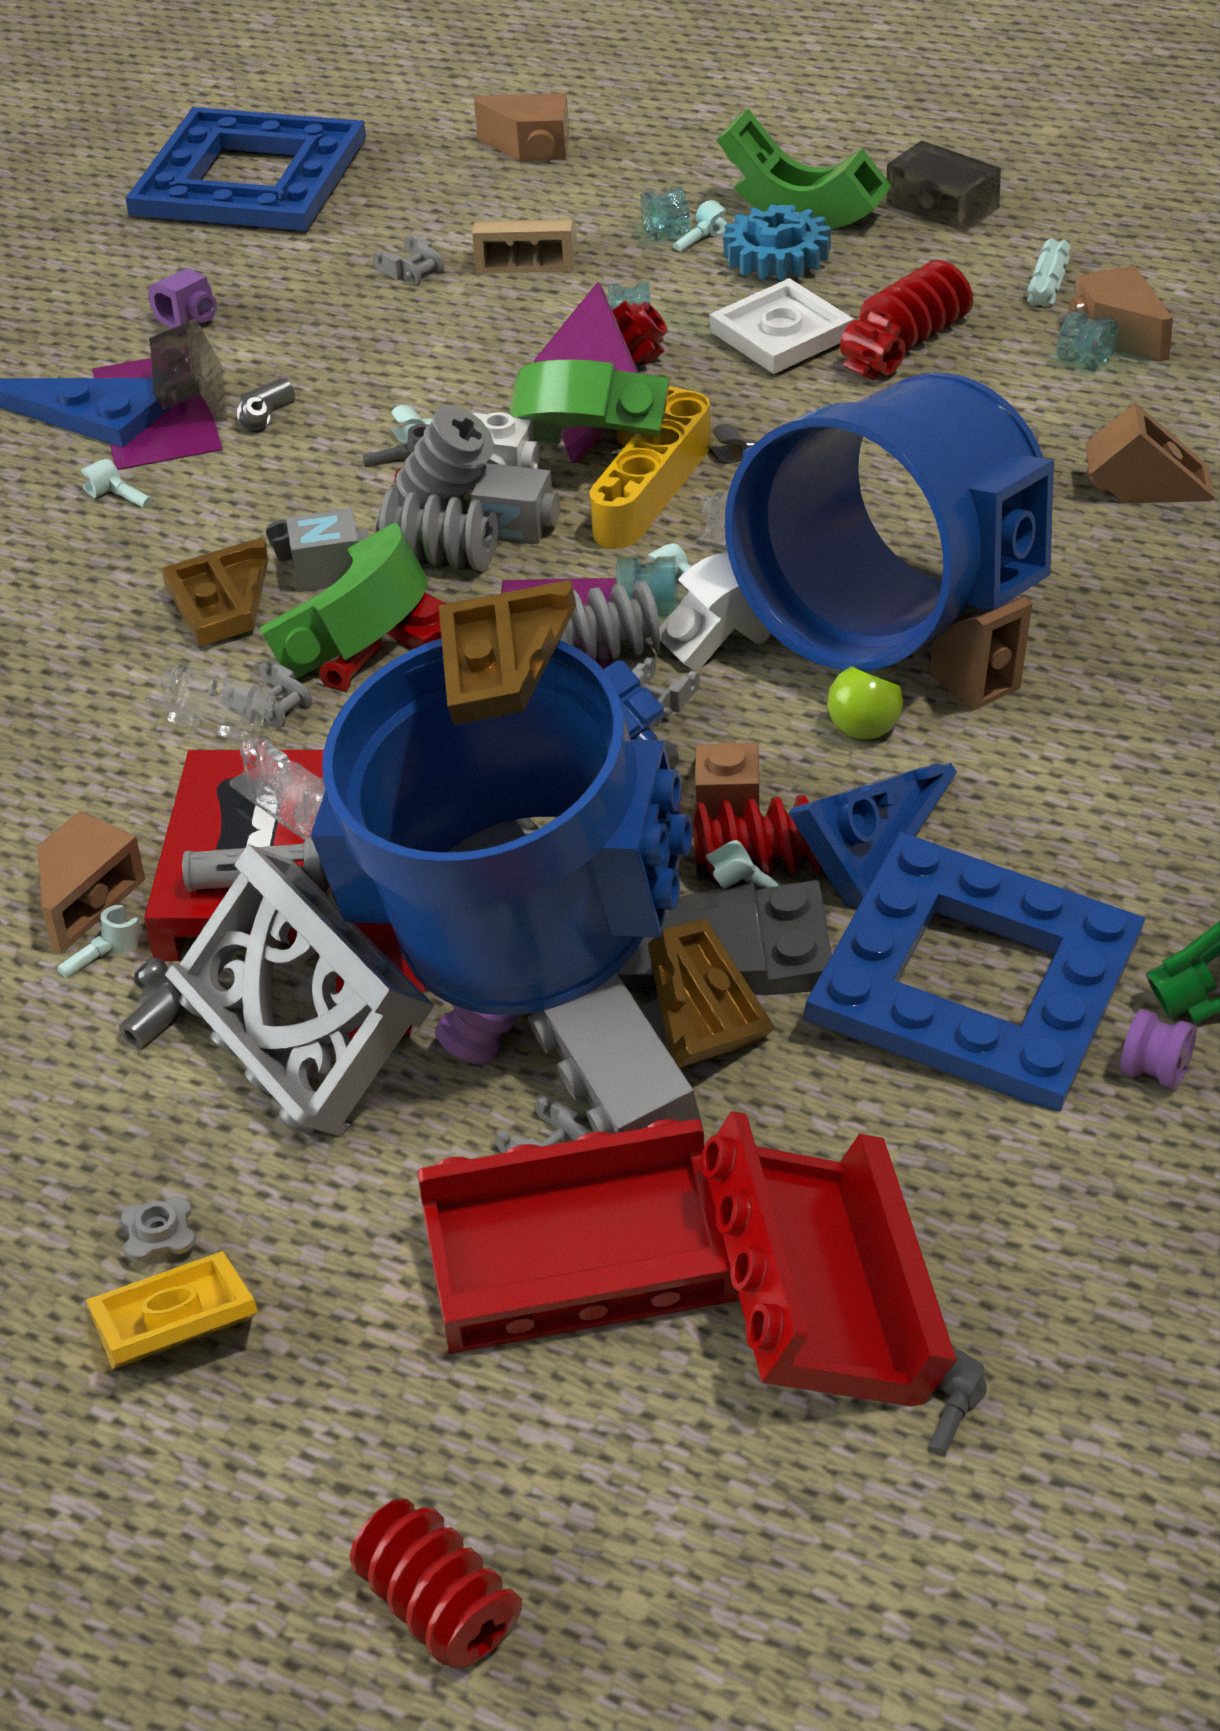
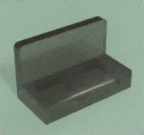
[149,318,228,423]

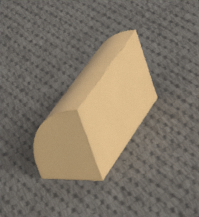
[472,219,577,274]

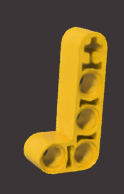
[589,386,712,549]

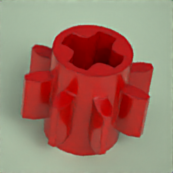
[612,300,668,364]
[840,312,905,380]

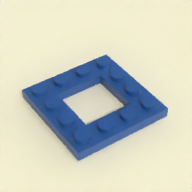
[125,107,366,231]
[803,832,1146,1111]

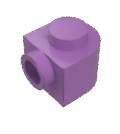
[148,268,217,335]

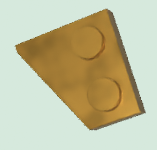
[161,537,269,646]
[439,579,577,725]
[648,918,775,1068]

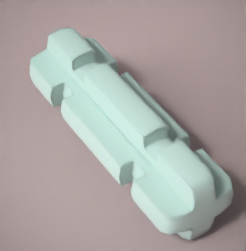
[1027,238,1071,308]

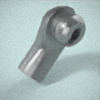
[236,377,295,432]
[119,958,182,1049]

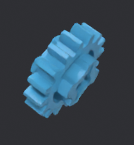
[723,204,831,280]

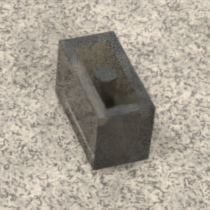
[887,140,1001,233]

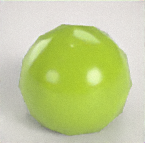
[827,666,903,741]

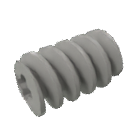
[389,405,494,512]
[376,489,499,572]
[560,581,660,662]

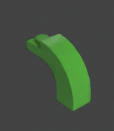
[716,109,892,229]
[509,360,670,443]
[259,522,428,680]

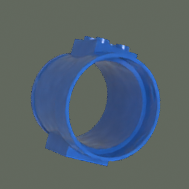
[725,372,1054,671]
[310,638,692,1015]

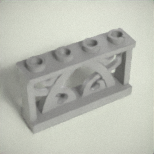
[165,844,435,1136]

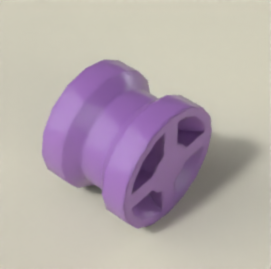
[435,1005,518,1065]
[1120,1009,1197,1090]

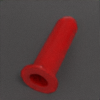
[319,637,382,692]

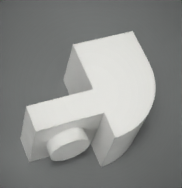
[659,553,772,671]

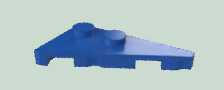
[0,378,184,447]
[788,763,957,909]

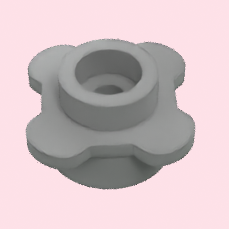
[121,1197,195,1264]

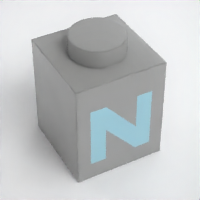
[471,463,560,544]
[286,508,369,592]

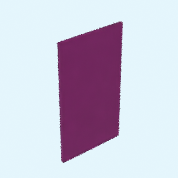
[534,282,638,463]
[92,350,223,470]

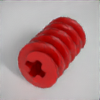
[859,260,973,351]
[692,795,823,881]
[349,1499,522,1669]

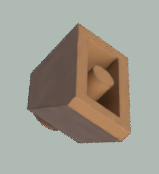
[474,93,570,161]
[1069,265,1173,361]
[1085,403,1215,503]
[930,597,1033,711]
[695,742,760,819]
[37,811,146,954]

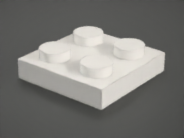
[709,278,854,374]

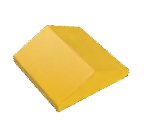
[86,1251,258,1370]

